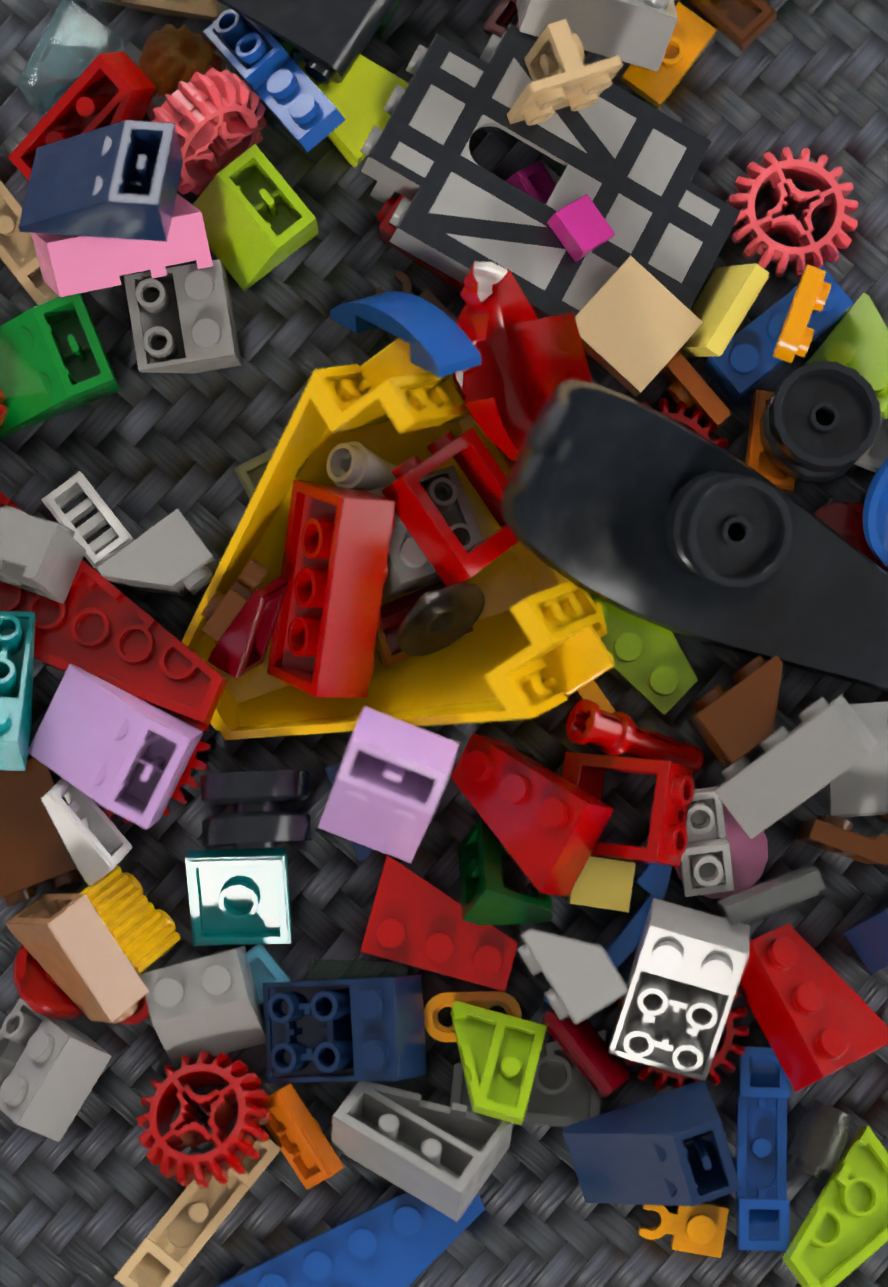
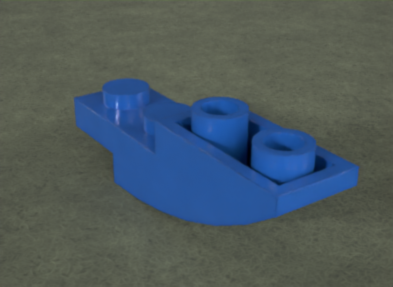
[203,8,345,152]

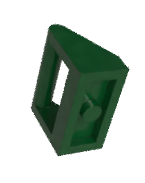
[458,817,553,926]

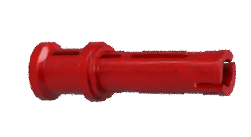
[566,699,704,776]

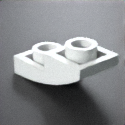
[680,786,735,897]

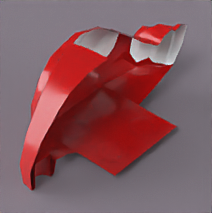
[452,262,593,461]

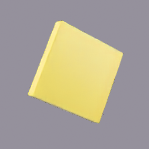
[678,263,769,357]

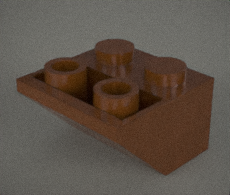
[687,655,783,767]

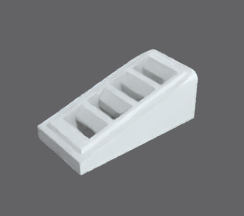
[41,471,134,580]
[41,778,133,886]

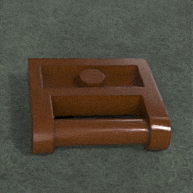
[795,813,888,865]

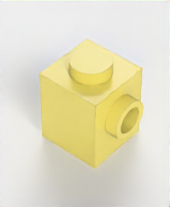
[567,856,636,912]

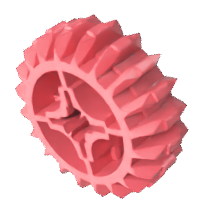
[150,68,267,196]
[728,147,859,278]

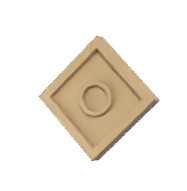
[575,256,703,397]

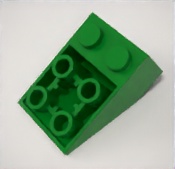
[0,293,121,439]

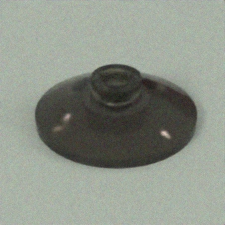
[397,583,485,656]

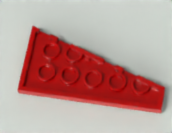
[0,491,227,726]

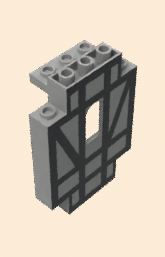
[360,23,741,358]

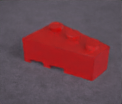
[738,923,888,1092]

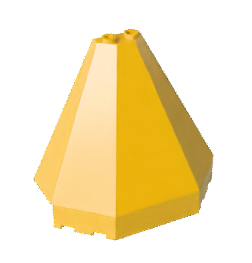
[181,338,615,740]

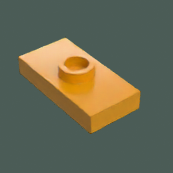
[621,2,717,109]

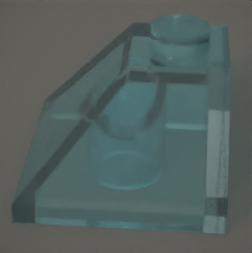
[17,0,127,116]

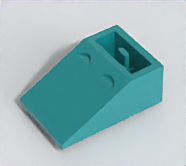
[0,611,36,771]

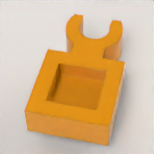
[638,1202,729,1258]

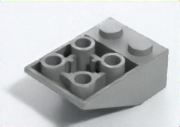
[609,898,750,1081]

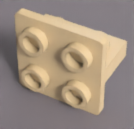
[507,19,623,126]

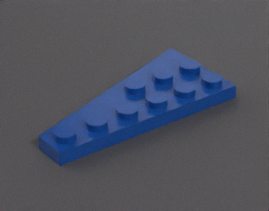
[213,1191,485,1287]

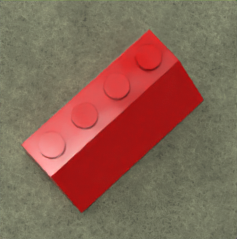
[267,480,396,698]

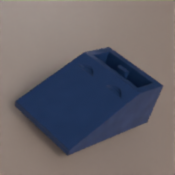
[18,120,183,242]
[262,974,427,1083]
[561,1079,741,1206]

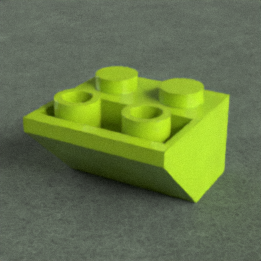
[193,144,319,292]

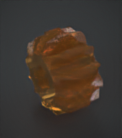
[139,23,223,98]

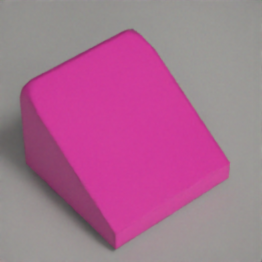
[505,160,556,204]
[547,194,616,263]

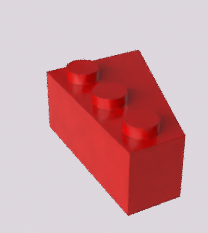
[8,51,156,180]
[450,733,614,897]
[360,855,518,991]

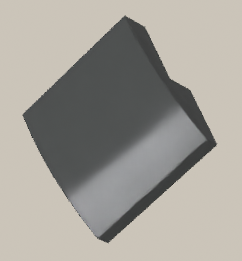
[714,864,825,926]

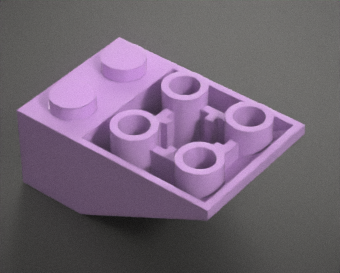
[28,664,203,829]
[318,706,460,864]

